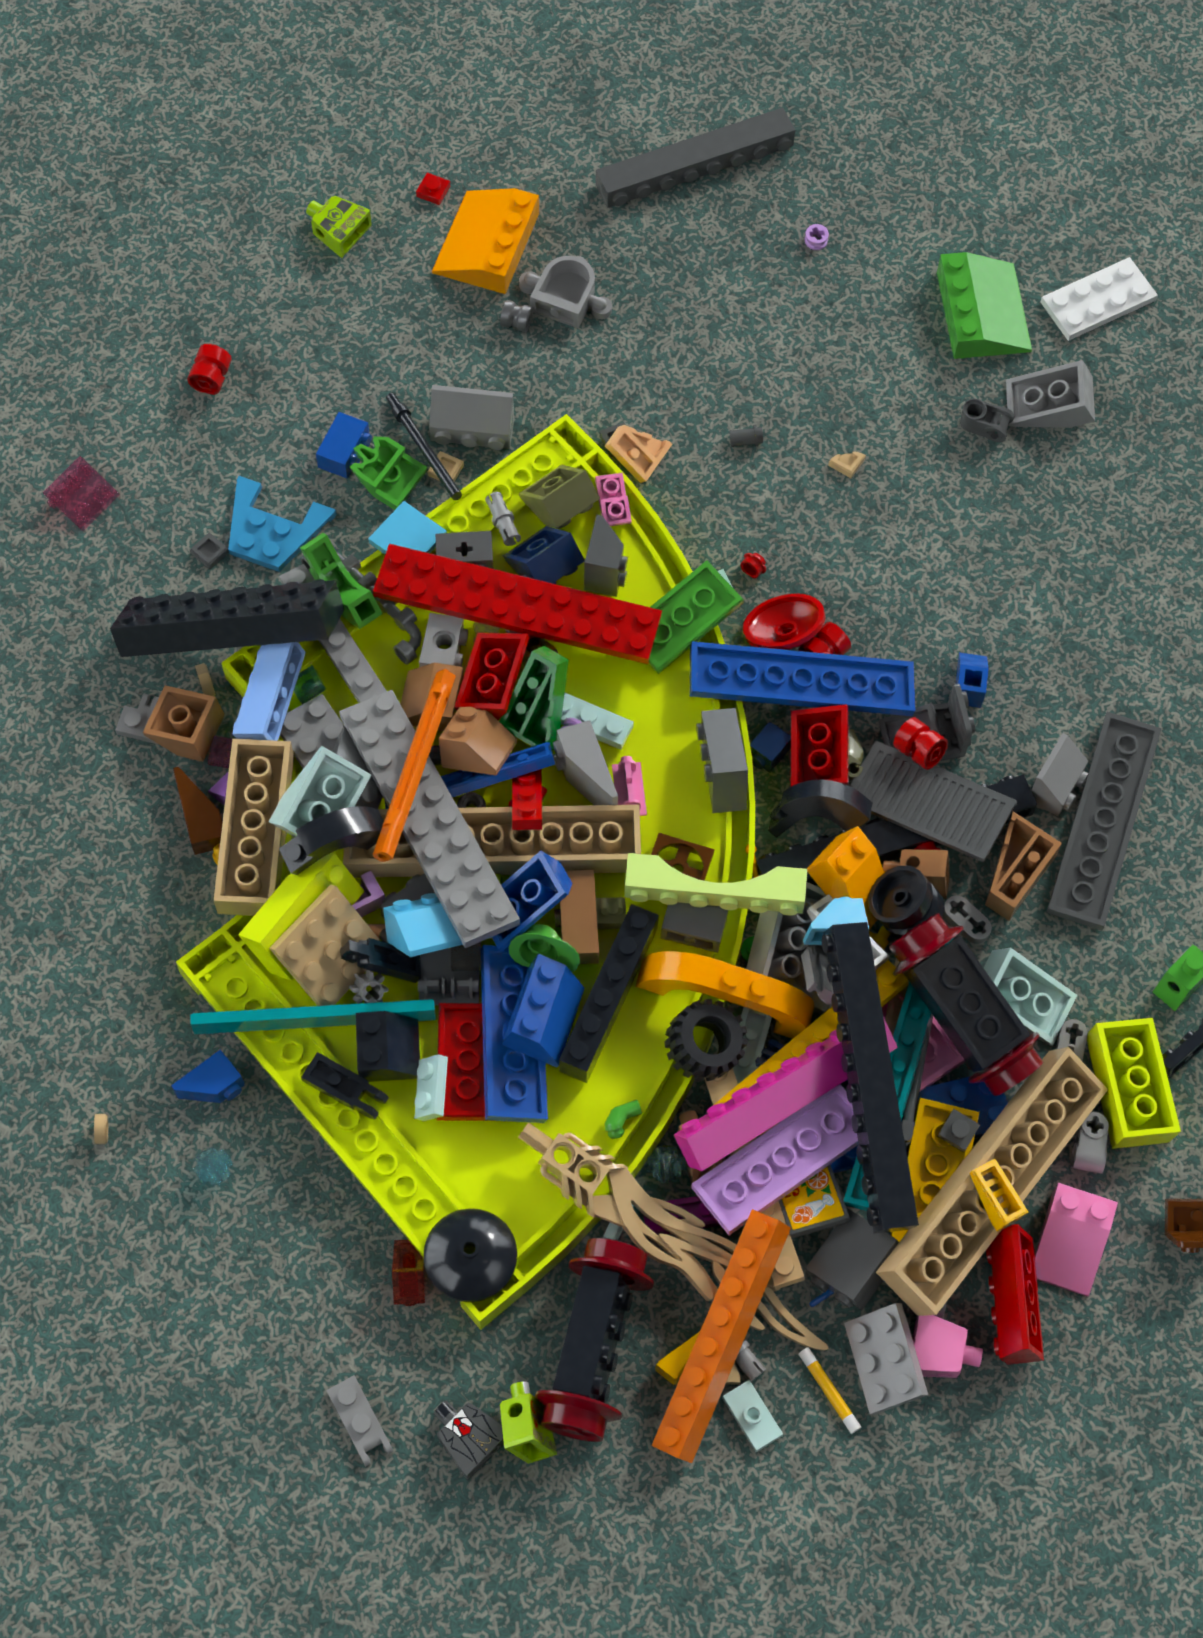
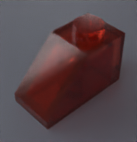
[392,1240,426,1306]

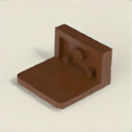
[1165,1199,1203,1253]

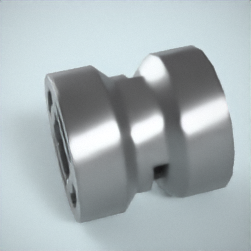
[500,300,533,332]

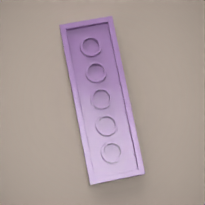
[691,1084,858,1235]

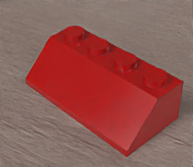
[986,1224,1044,1364]

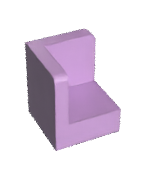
[352,871,385,917]

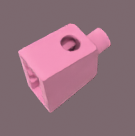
[912,1315,983,1378]

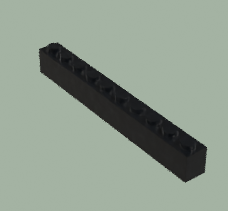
[756,774,1037,886]
[822,922,919,1234]

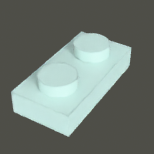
[414,1054,448,1121]

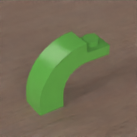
[300,533,383,629]

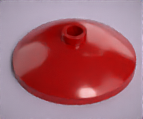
[743,594,826,650]

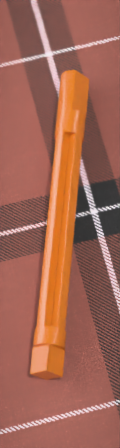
[373,668,456,862]

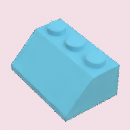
[383,893,493,957]

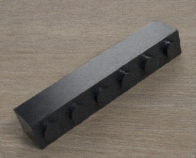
[559,904,659,1083]

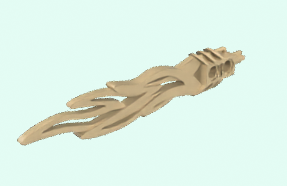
[518,1122,828,1351]

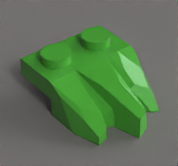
[350,436,427,510]

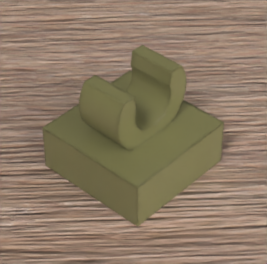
[596,897,626,929]

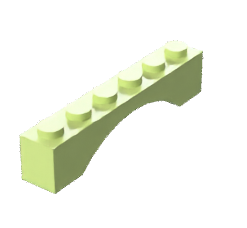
[624,853,807,916]

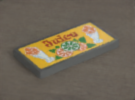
[757,1122,850,1239]

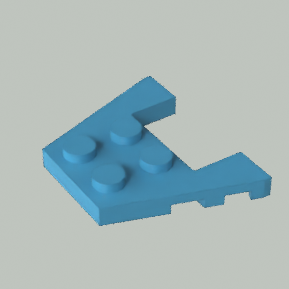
[228,476,336,572]

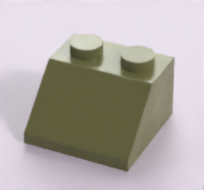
[519,465,600,528]

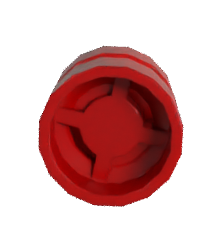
[187,344,232,395]
[798,622,851,655]
[893,717,948,770]

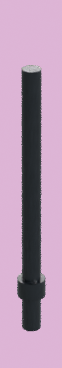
[386,393,462,500]

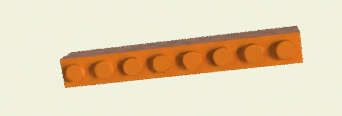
[651,1209,791,1463]

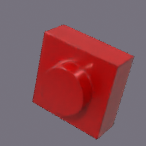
[416,172,451,205]

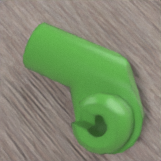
[604,1100,642,1139]

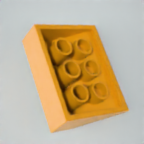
[432,188,539,294]

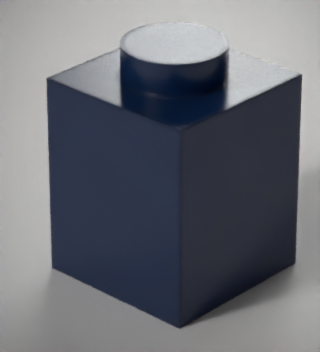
[750,722,791,773]

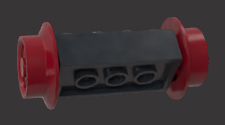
[889,913,1044,1096]
[535,1238,654,1442]

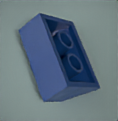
[492,850,572,951]
[501,954,585,1067]

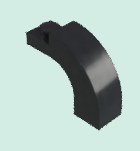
[768,780,873,838]
[279,806,384,875]

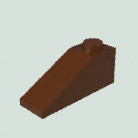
[173,767,223,855]

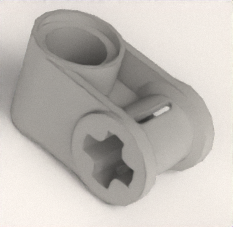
[1071,1112,1109,1174]

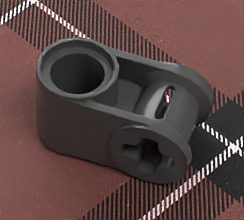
[960,398,1014,442]

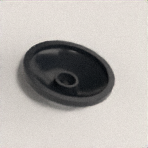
[424,1209,517,1302]

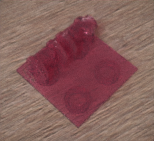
[43,456,120,531]

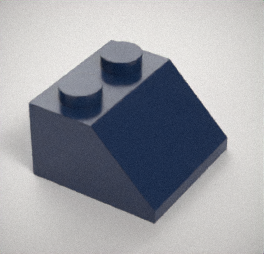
[503,526,585,584]

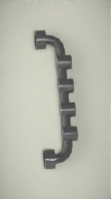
[301,552,422,665]

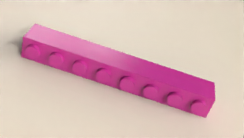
[674,1016,898,1171]

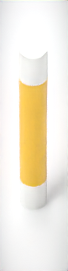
[799,1347,862,1434]

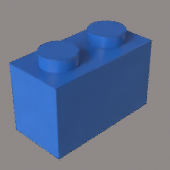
[316,412,372,478]

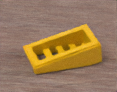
[969,1159,1028,1232]
[655,1331,700,1385]

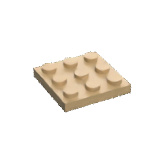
[269,884,380,1006]

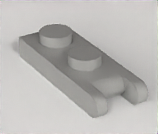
[326,1375,393,1467]

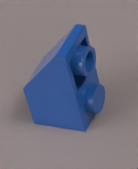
[955,652,988,708]

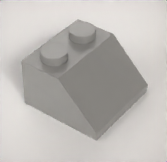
[1031,733,1089,816]

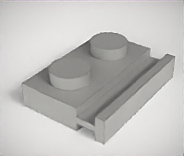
[801,947,834,1005]

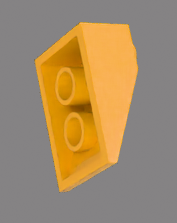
[807,826,884,929]

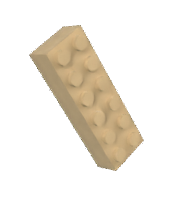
[214,739,294,916]

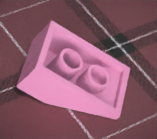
[1035,1183,1118,1297]

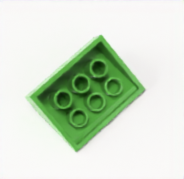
[937,252,1032,359]

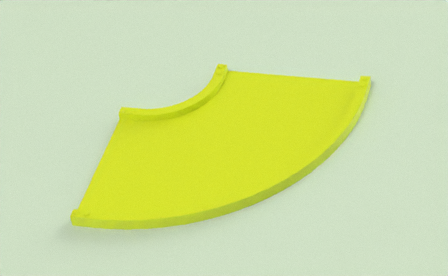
[176,414,755,1330]

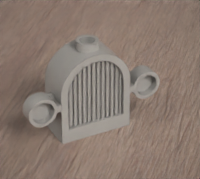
[519,256,612,329]

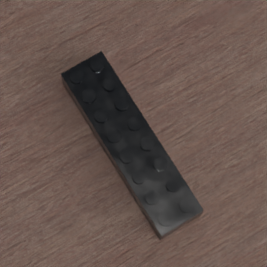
[110,579,345,657]

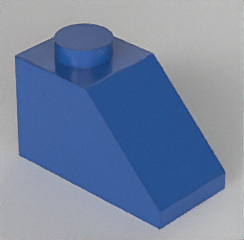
[171,1050,245,1103]

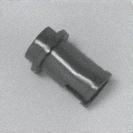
[729,425,763,447]

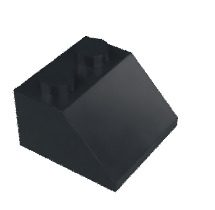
[356,1011,420,1082]

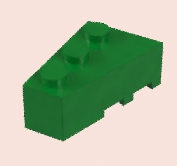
[499,646,569,750]

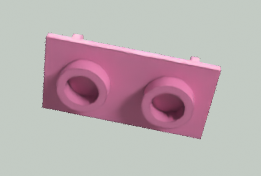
[612,756,647,816]

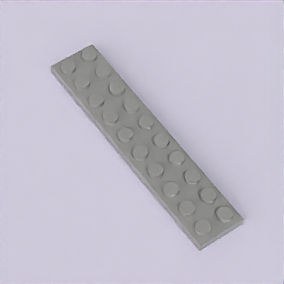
[339,690,520,948]

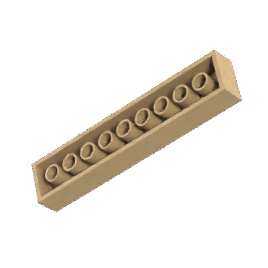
[343,805,641,878]
[876,1047,1108,1316]

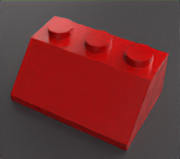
[454,633,530,720]
[791,704,848,786]

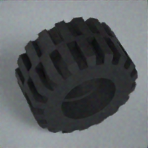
[664,999,748,1081]

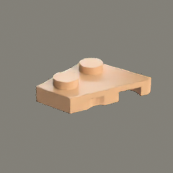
[605,425,672,483]

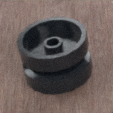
[868,866,945,939]

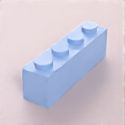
[232,642,306,741]

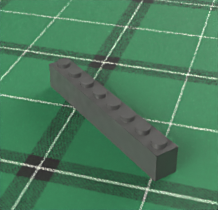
[596,107,795,208]

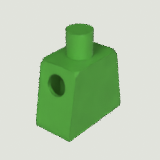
[1153,945,1203,1011]

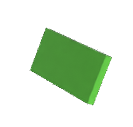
[648,560,744,674]

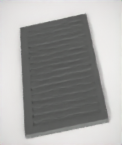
[849,741,1017,862]

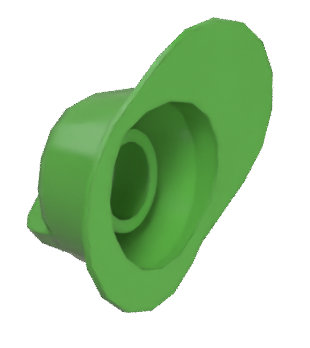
[509,924,580,972]

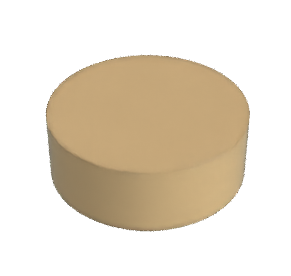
[94,1114,108,1144]

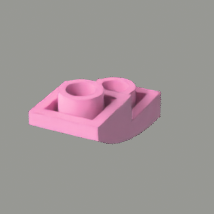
[595,473,632,526]

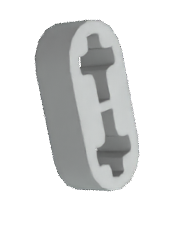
[943,895,992,944]
[1056,1019,1088,1061]

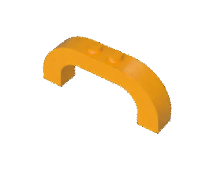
[636,951,815,1039]

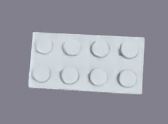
[1041,257,1158,341]

